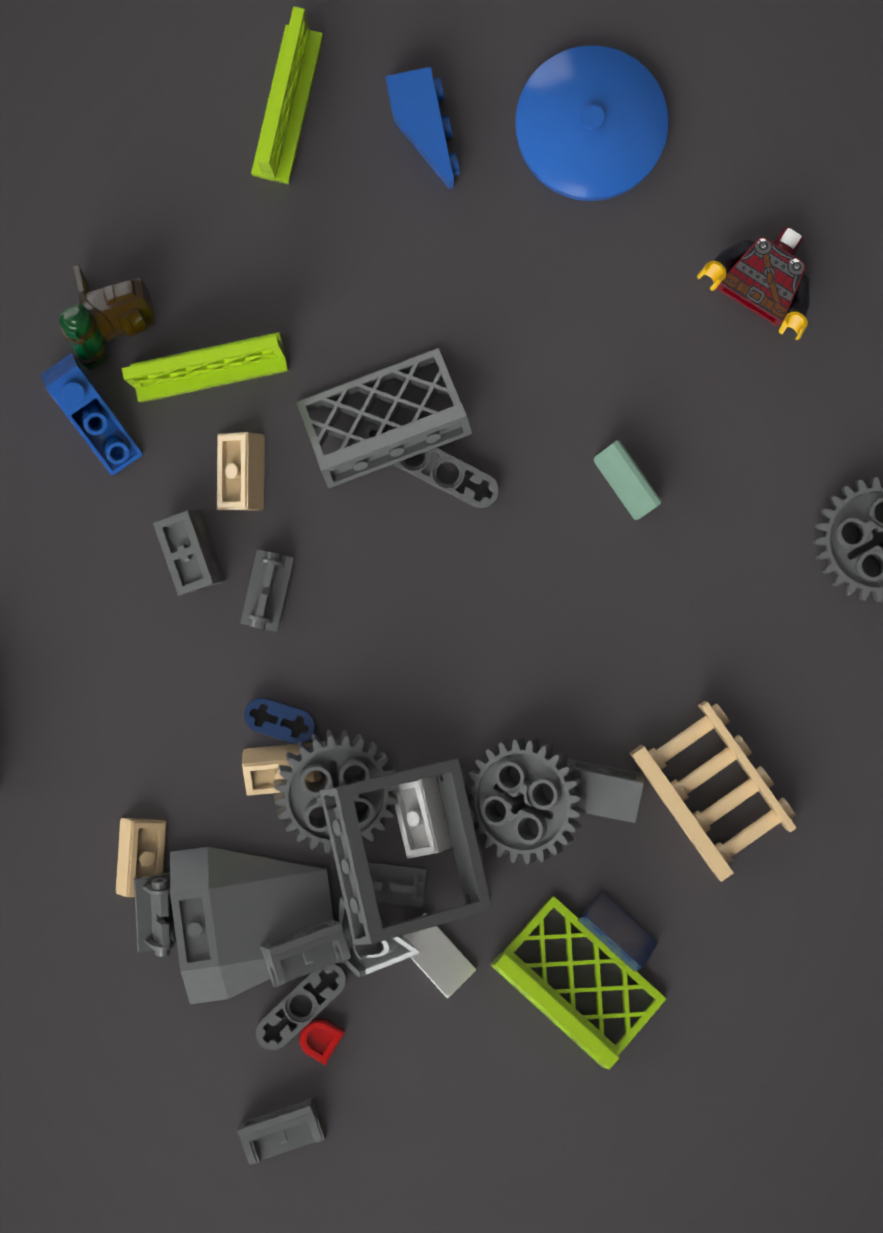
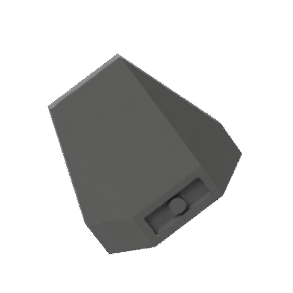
[170,846,334,1004]

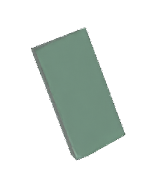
[593,440,662,520]

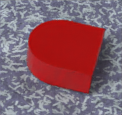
[299,1018,345,1065]

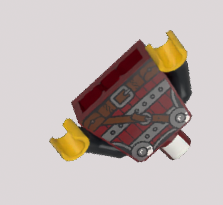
[697,227,810,340]

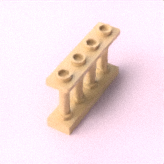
[629,701,796,882]

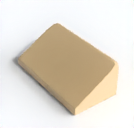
[217,432,265,510]
[242,742,322,796]
[116,818,167,897]

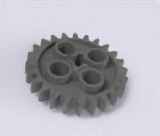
[813,477,883,602]
[273,730,399,853]
[465,737,586,864]

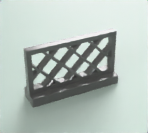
[296,348,472,488]

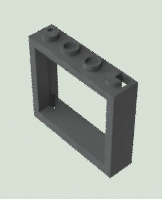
[320,758,493,945]

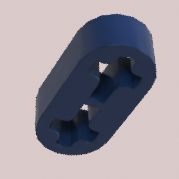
[244,698,316,744]

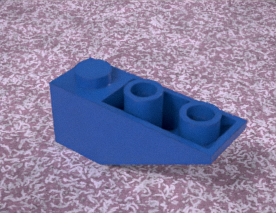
[385,67,460,189]
[40,353,143,476]

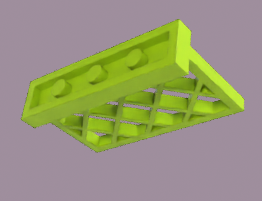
[251,6,324,184]
[122,332,289,403]
[490,896,666,1070]

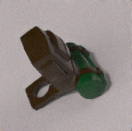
[59,264,156,369]

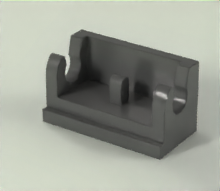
[153,509,226,596]
[566,758,644,823]
[260,920,351,987]
[237,1098,326,1165]

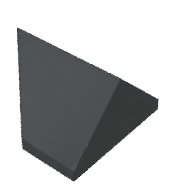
[339,897,421,978]

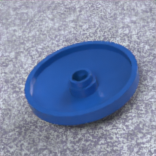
[515,45,669,201]

